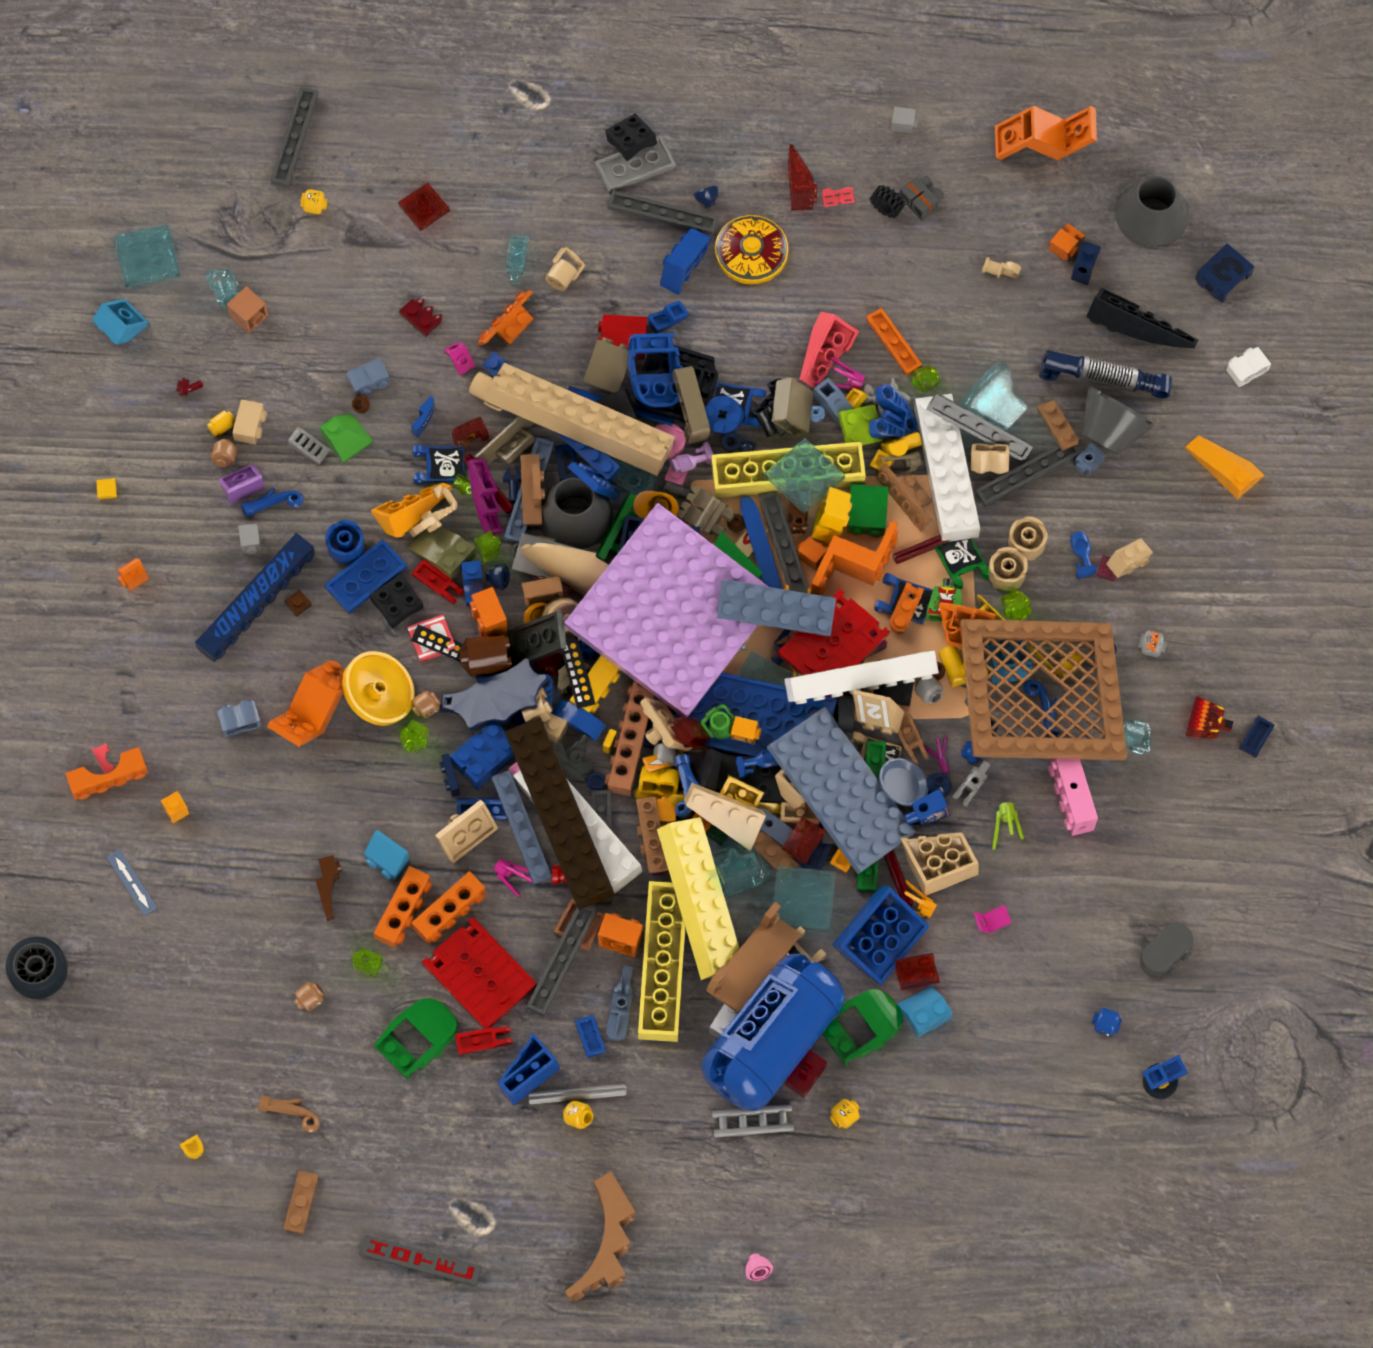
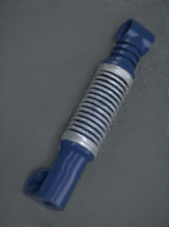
[1039,350,1172,399]

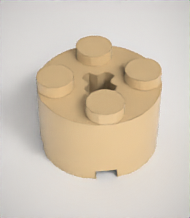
[1008,517,1048,561]
[988,547,1028,591]

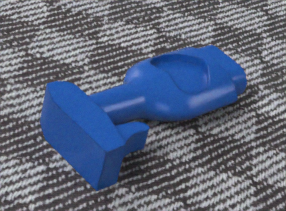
[1070,531,1097,579]
[736,749,779,780]

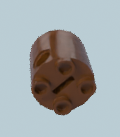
[459,634,512,676]

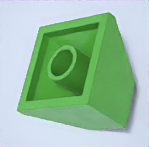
[320,414,374,463]

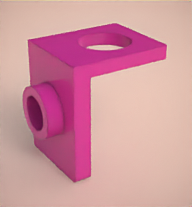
[443,342,476,375]
[973,905,1012,934]

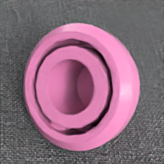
[745,1253,773,1281]

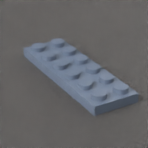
[716,579,836,637]

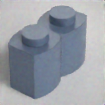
[346,358,390,396]
[217,700,261,737]

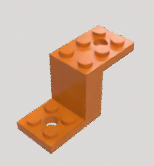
[995,106,1097,161]
[810,521,900,596]
[267,660,345,747]

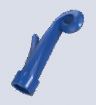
[241,488,304,518]
[1024,680,1060,738]
[674,754,699,818]

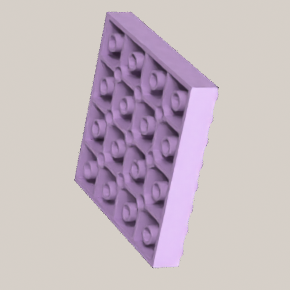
[564,503,768,719]

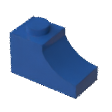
[461,560,484,606]

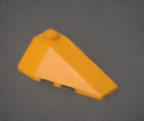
[1185,435,1264,499]
[371,482,452,538]

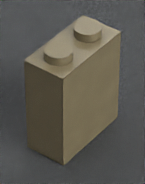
[583,337,629,393]
[771,377,814,436]

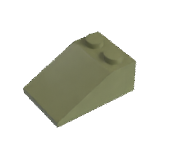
[408,526,476,580]

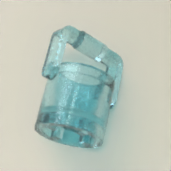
[205,269,240,309]
[1123,720,1151,754]

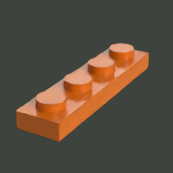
[866,308,922,377]

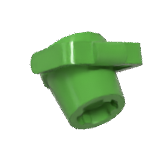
[700,704,735,739]

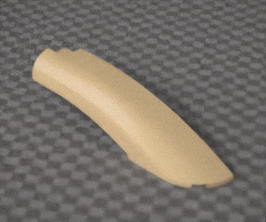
[520,543,609,596]

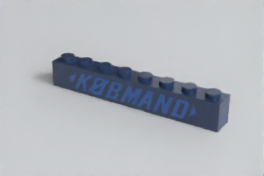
[195,533,315,662]

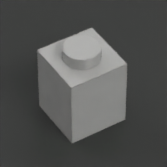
[891,107,918,134]
[238,523,261,555]

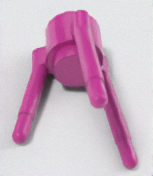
[816,357,865,391]
[494,858,533,897]

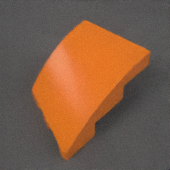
[939,602,996,648]

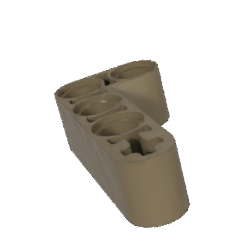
[673,366,710,444]

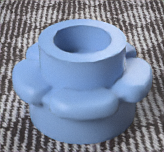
[810,405,825,422]

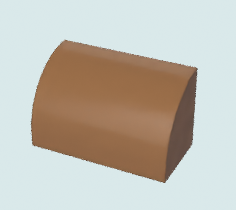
[521,576,563,605]

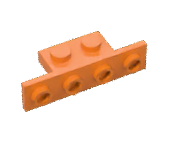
[477,290,534,346]

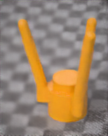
[904,880,937,919]

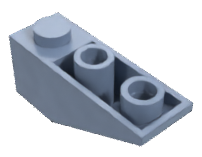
[813,378,853,427]

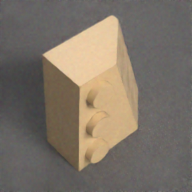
[901,832,979,896]

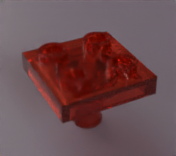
[398,182,450,231]

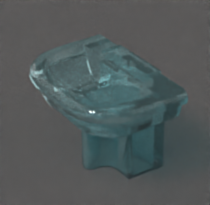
[959,362,1028,430]
[712,844,773,898]

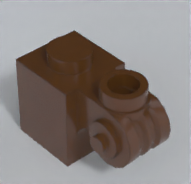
[788,496,808,534]

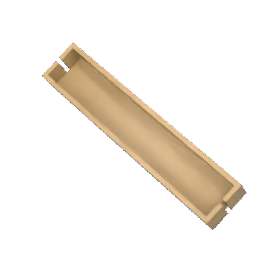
[486,363,675,476]

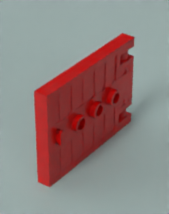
[777,589,890,698]
[422,917,537,1029]

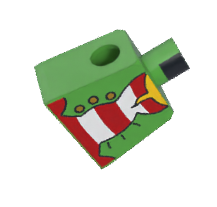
[925,578,962,622]

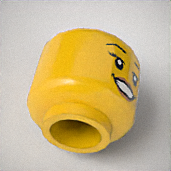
[300,189,328,215]
[830,1099,860,1129]
[563,1101,593,1129]

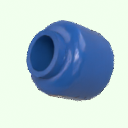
[1092,1008,1122,1037]

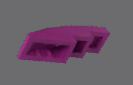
[468,459,503,536]

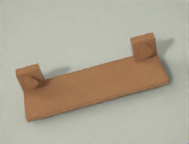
[706,902,801,1013]

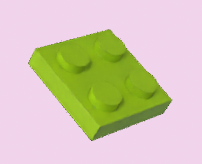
[838,404,884,446]

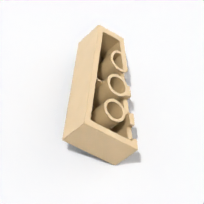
[684,783,766,851]

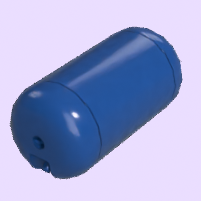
[701,954,845,1111]

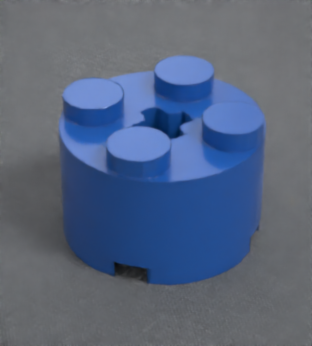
[705,396,744,435]
[325,520,365,564]

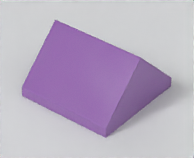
[218,464,265,504]

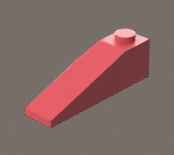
[799,312,859,389]

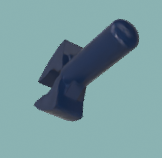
[503,468,521,503]

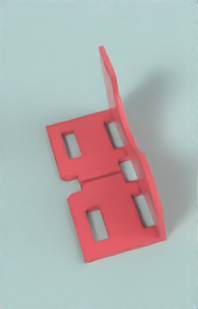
[822,187,855,208]
[90,743,114,774]

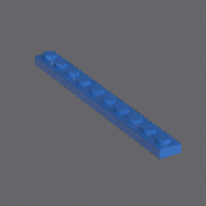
[482,351,622,482]

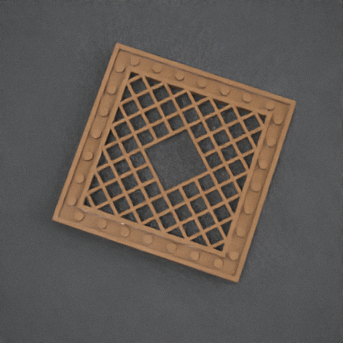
[960,619,1127,760]

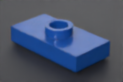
[575,1015,606,1059]

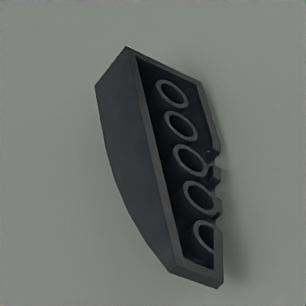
[1086,287,1199,349]

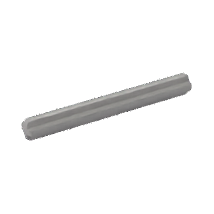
[528,1084,627,1104]

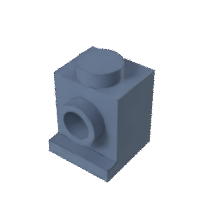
[1074,443,1105,477]

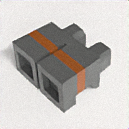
[899,176,944,221]

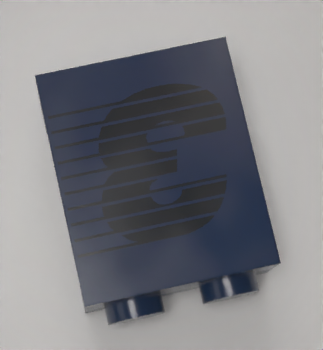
[1195,243,1255,303]

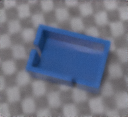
[450,721,515,790]

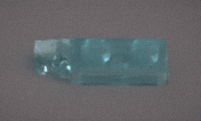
[506,234,529,285]

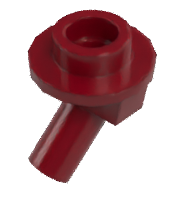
[176,378,203,396]

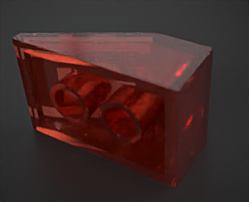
[788,144,818,211]

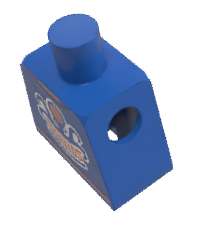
[904,789,951,827]

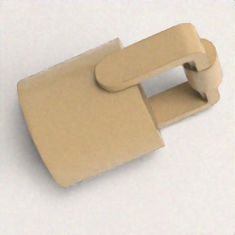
[545,247,585,291]
[469,372,503,411]

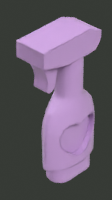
[670,442,714,473]

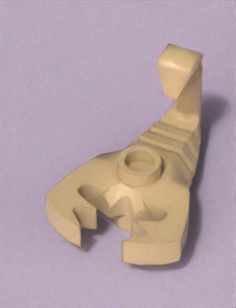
[409,485,458,537]

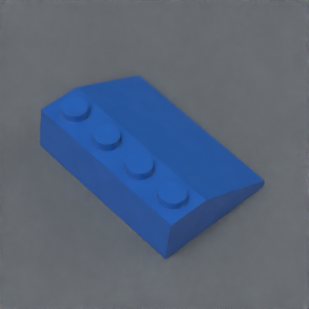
[832,886,929,985]

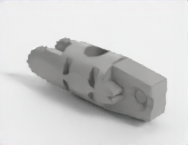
[953,760,990,807]

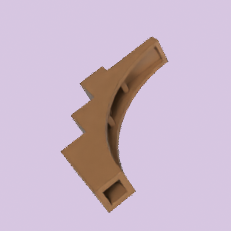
[565,1171,636,1302]

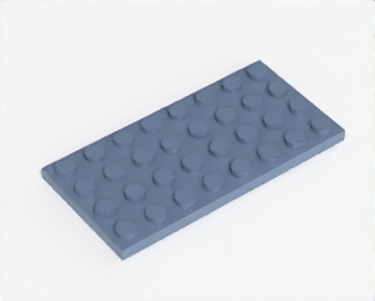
[767,707,916,874]

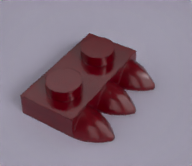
[399,298,442,337]

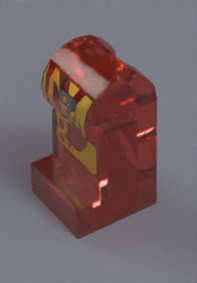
[452,416,489,447]

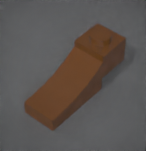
[316,855,342,921]

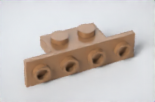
[520,454,545,526]
[875,463,932,532]
[636,797,668,874]

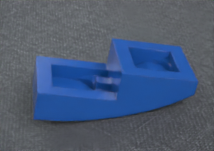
[647,300,689,333]
[411,396,435,438]
[1142,1055,1189,1090]

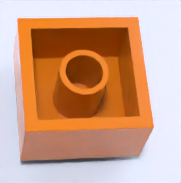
[470,587,508,637]
[598,913,643,958]

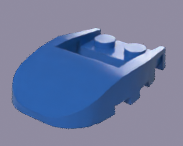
[627,333,683,408]

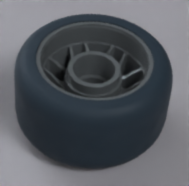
[6,936,68,999]

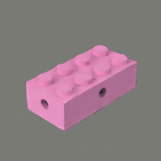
[1048,759,1098,836]

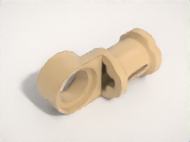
[982,257,1021,278]

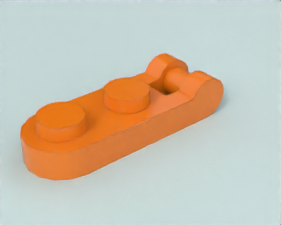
[889,582,924,634]

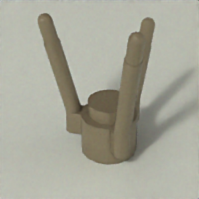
[881,452,921,477]

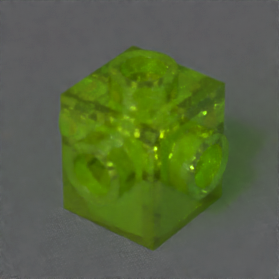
[1000,589,1033,621]
[399,719,430,754]

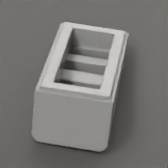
[288,427,330,465]

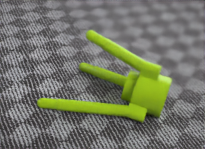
[992,802,1024,850]

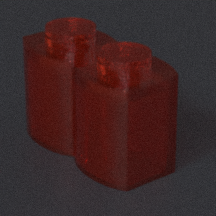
[671,717,710,748]

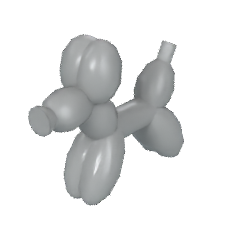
[860,378,910,418]

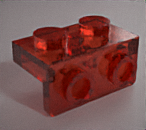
[895,953,939,990]

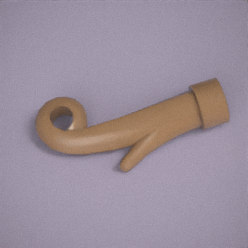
[258,1095,320,1132]

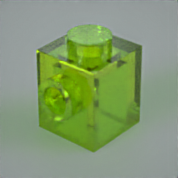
[474,531,501,563]

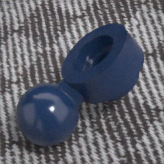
[721,432,755,452]

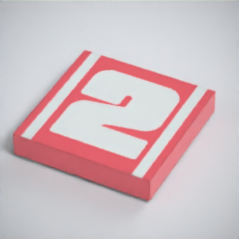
[407,614,456,663]

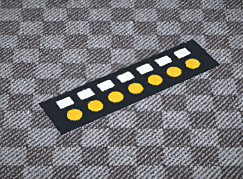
[411,624,463,662]
[562,636,596,709]

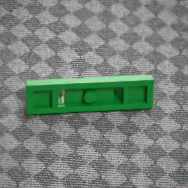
[596,493,638,561]

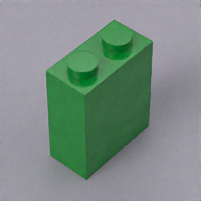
[847,484,889,537]

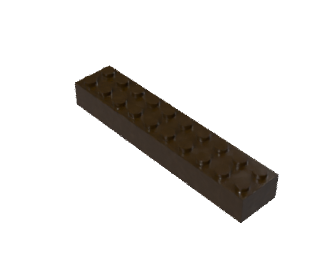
[505,717,615,911]

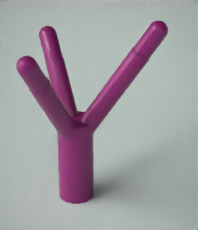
[924,735,950,774]

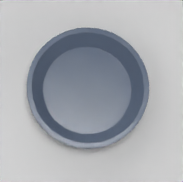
[879,758,928,806]

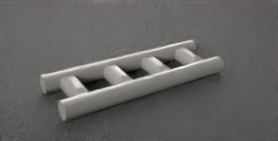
[712,1104,794,1138]

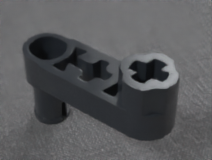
[754,378,781,437]

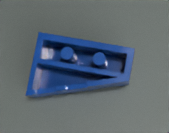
[660,228,711,295]
[498,1033,560,1106]

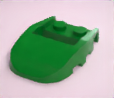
[822,989,903,1066]
[374,998,458,1080]

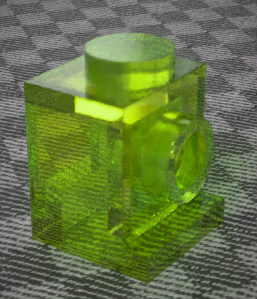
[351,948,384,978]

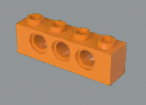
[373,866,432,949]
[411,871,486,945]

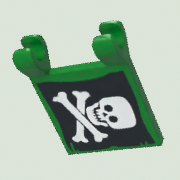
[935,538,989,590]

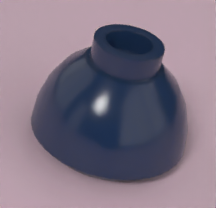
[693,185,718,208]
[486,563,510,590]
[927,772,952,798]

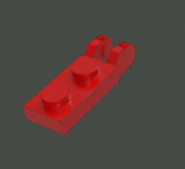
[411,559,464,604]
[455,1026,513,1055]

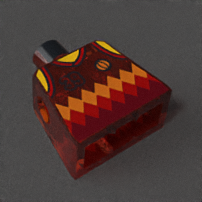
[1186,696,1234,739]

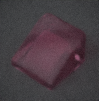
[1097,555,1116,581]

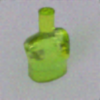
[451,473,472,495]

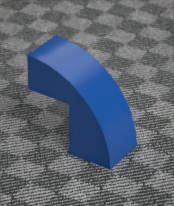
[551,700,606,741]

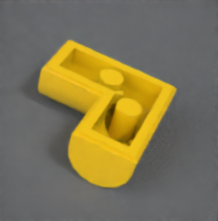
[880,432,922,456]
[939,646,988,688]
[720,776,764,807]

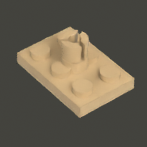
[640,698,694,751]
[435,800,498,864]

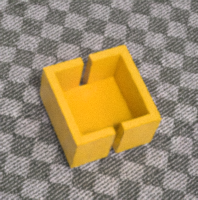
[812,487,852,544]

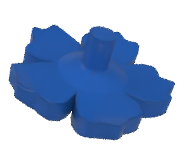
[961,741,984,764]

